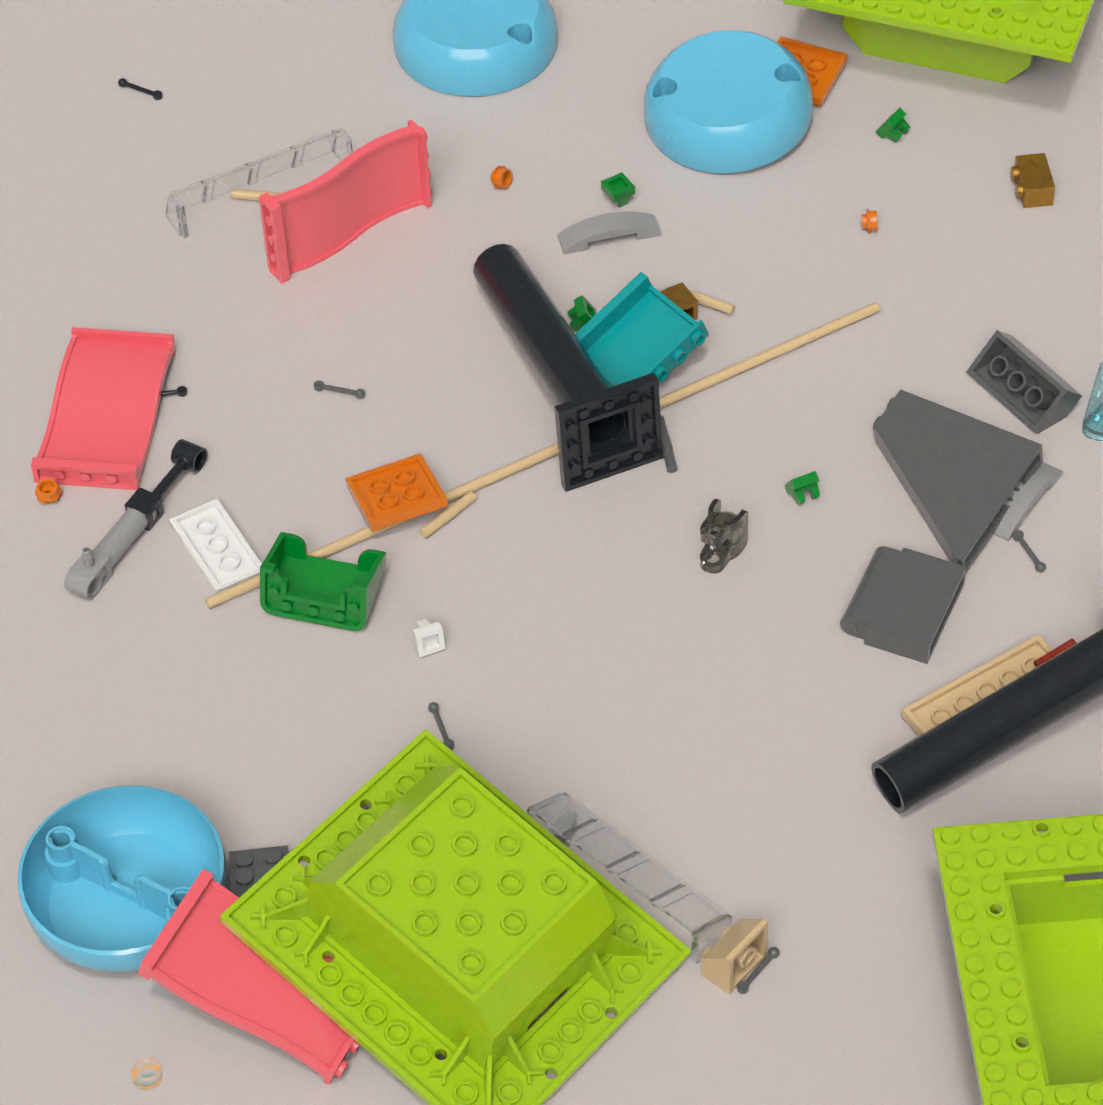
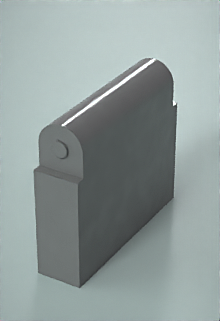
[840,546,966,664]

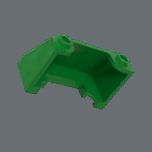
[260,532,386,631]

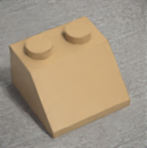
[700,918,768,995]

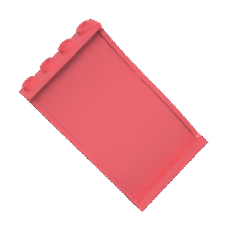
[258,119,432,284]
[31,327,176,490]
[138,869,360,1085]

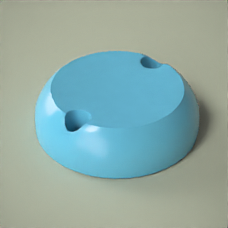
[393,0,558,97]
[644,30,813,173]
[18,785,226,972]

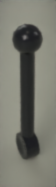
[118,78,163,100]
[161,386,187,397]

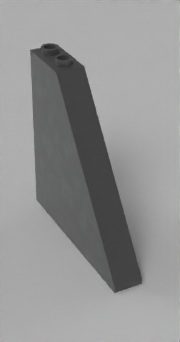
[873,389,1043,573]

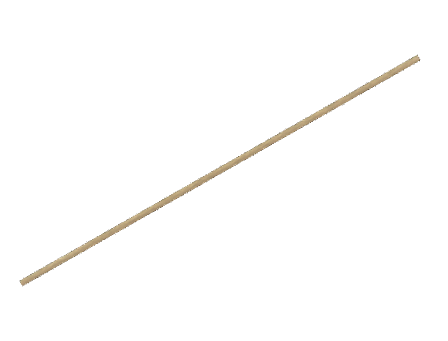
[205,302,880,609]

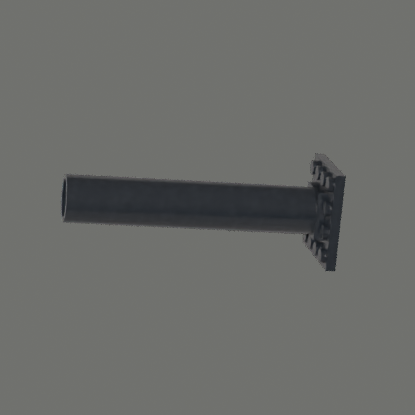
[473,244,663,492]
[871,628,1103,813]

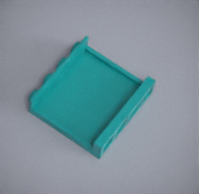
[575,272,709,386]

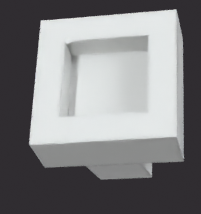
[412,618,446,657]

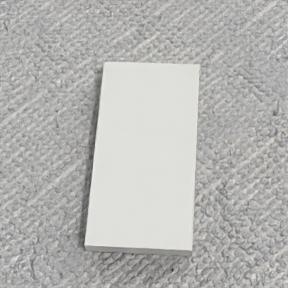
[169,498,262,594]

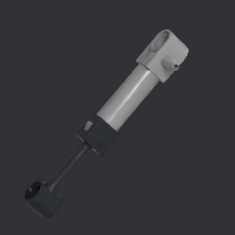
[64,439,208,600]

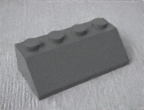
[966,330,1082,434]

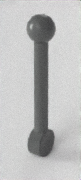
[313,381,365,399]
[1013,530,1046,572]
[428,702,454,750]
[737,947,780,994]

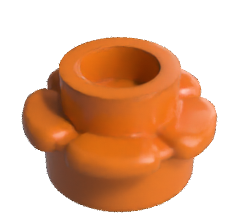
[490,166,513,190]
[861,209,878,234]
[35,479,62,503]

